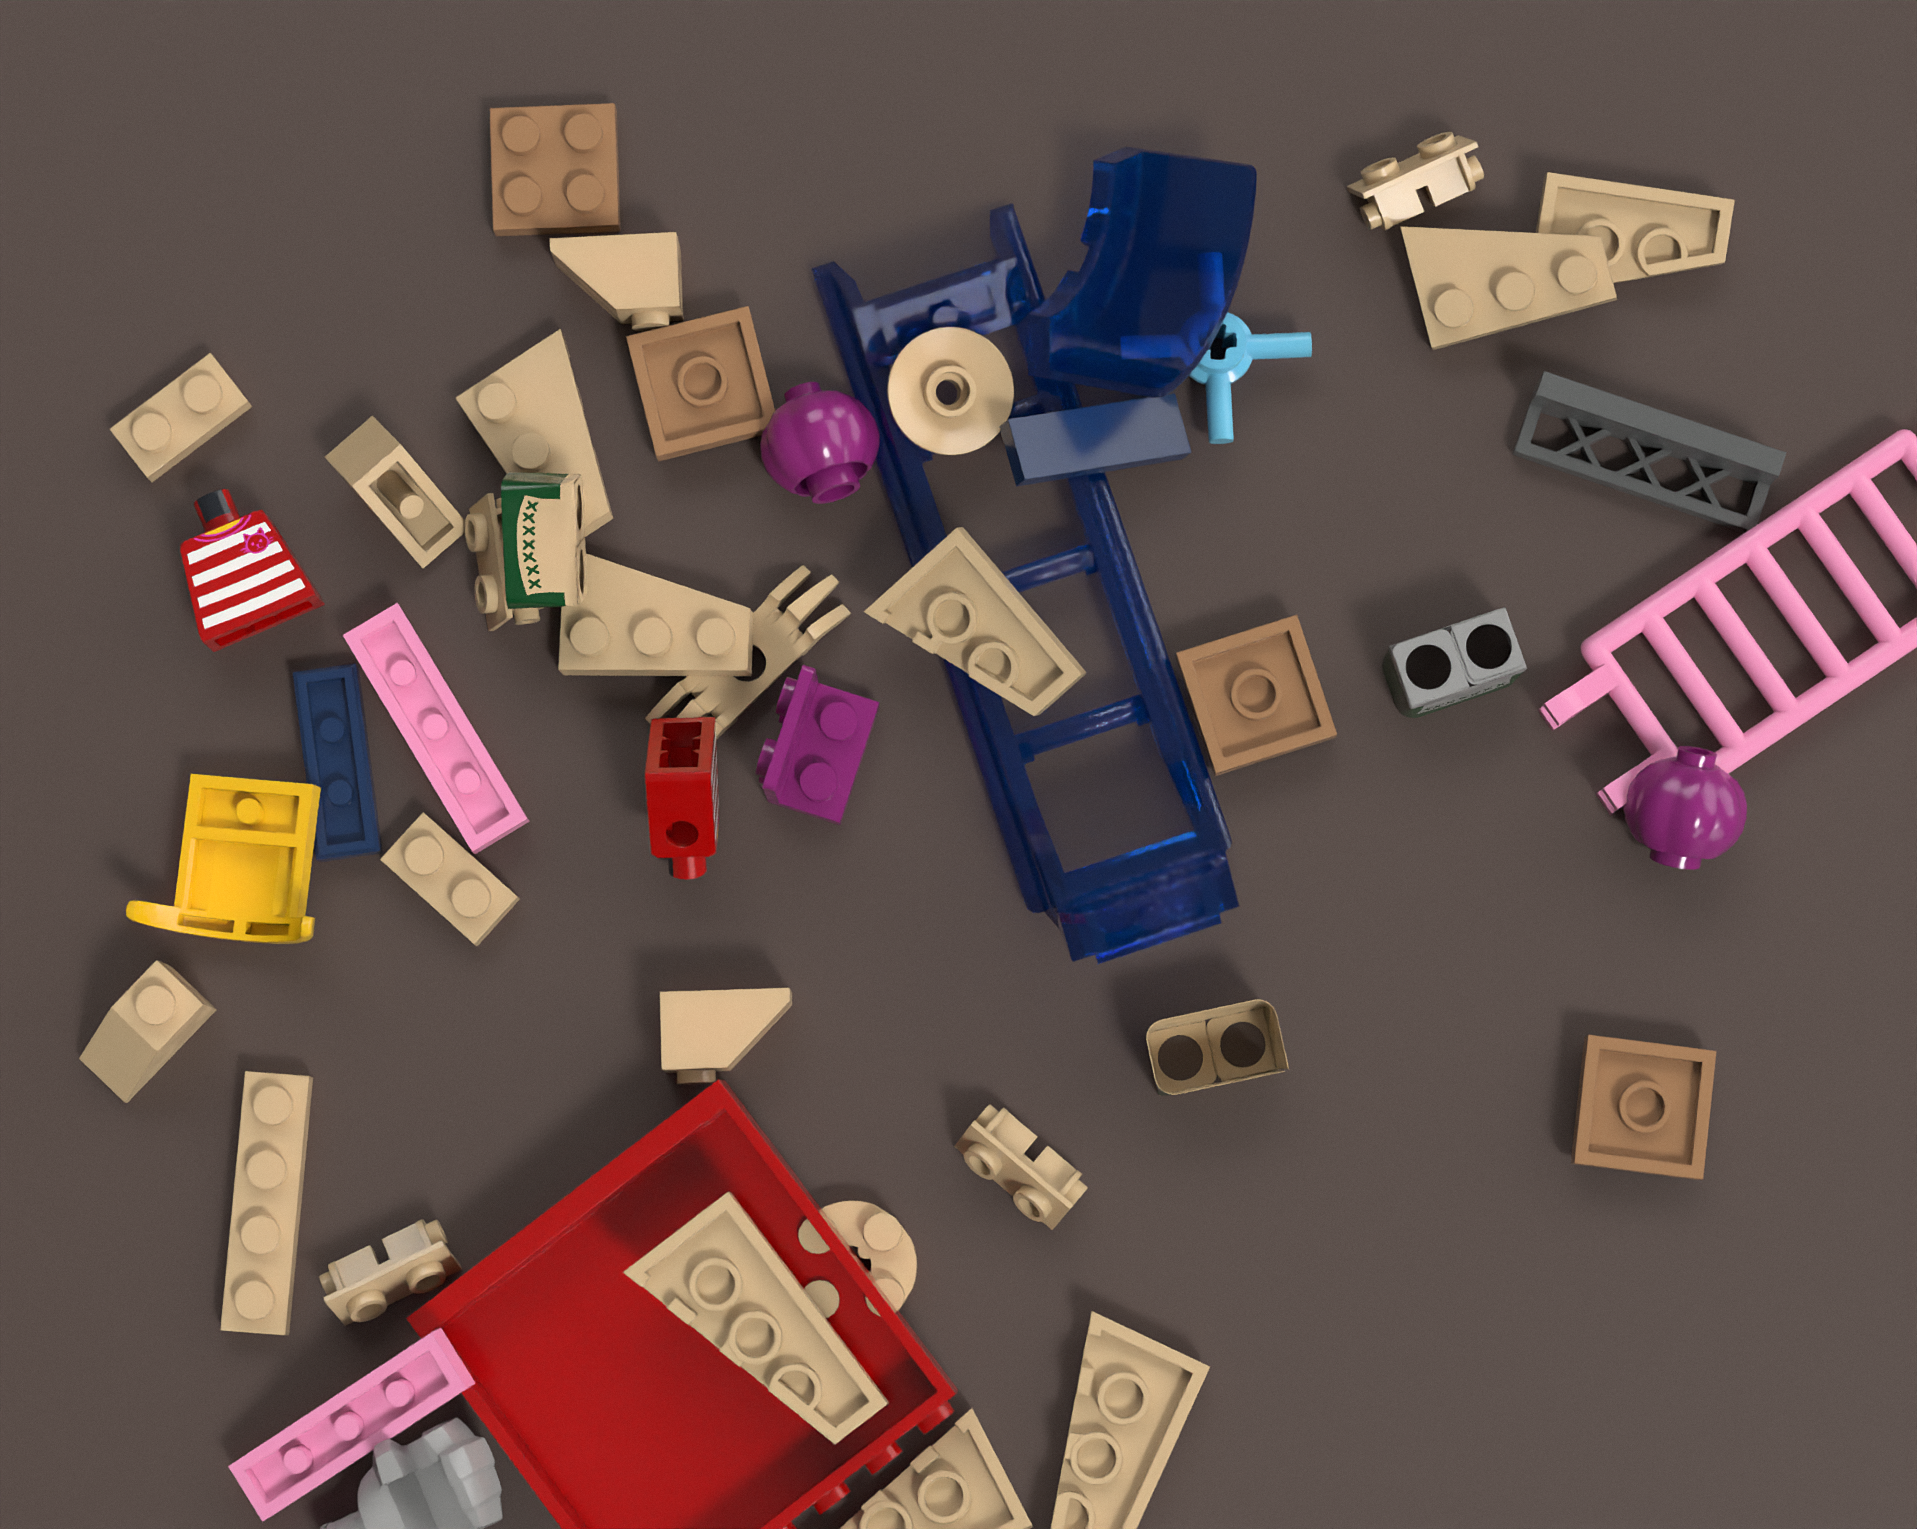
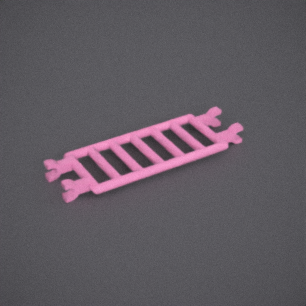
[1538,429,1917,815]

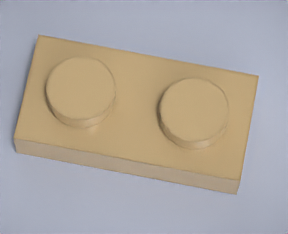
[110,353,253,482]
[380,812,520,946]

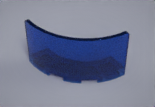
[1028,146,1257,398]

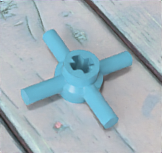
[1121,253,1312,444]

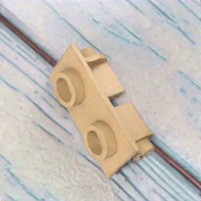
[1346,132,1484,231]
[465,493,544,631]
[954,1104,1088,1230]
[319,1219,462,1326]

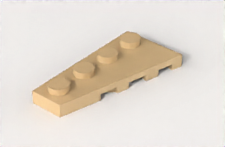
[623,1192,889,1444]
[1050,1311,1210,1529]
[839,1408,1033,1529]

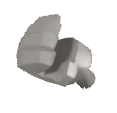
[320,1417,503,1529]

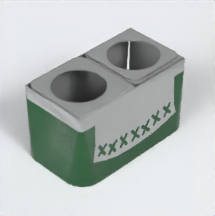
[1382,607,1527,718]

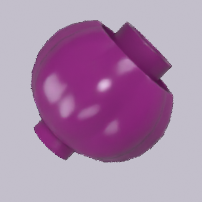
[760,382,880,504]
[1623,746,1747,869]

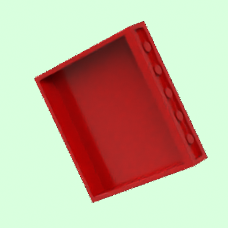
[406,1079,959,1529]

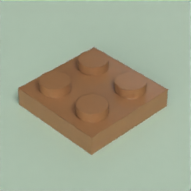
[490,103,621,236]
[626,306,775,462]
[1175,615,1337,776]
[1571,1035,1717,1180]

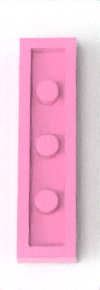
[343,603,530,854]
[228,1328,476,1522]

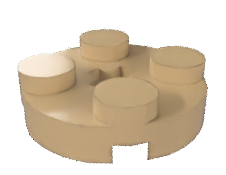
[798,1201,917,1318]

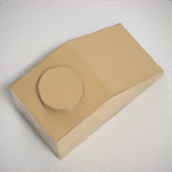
[550,232,684,332]
[325,416,465,568]
[79,960,217,1103]
[660,988,792,1085]

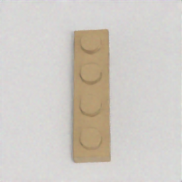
[220,1071,313,1335]

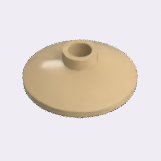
[887,327,1014,455]

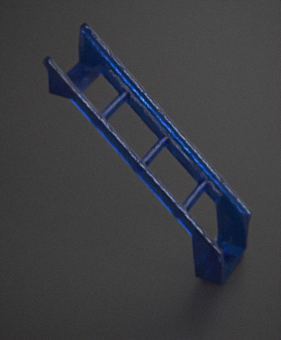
[812,203,1240,964]

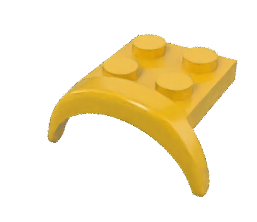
[126,774,321,944]

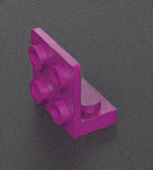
[755,665,880,825]

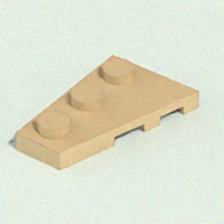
[1536,172,1735,283]
[1400,226,1618,350]
[456,329,613,537]
[864,527,1087,716]
[558,554,754,676]

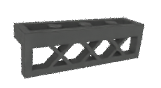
[1512,371,1787,533]

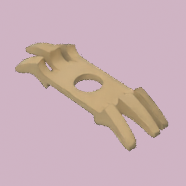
[645,565,851,741]

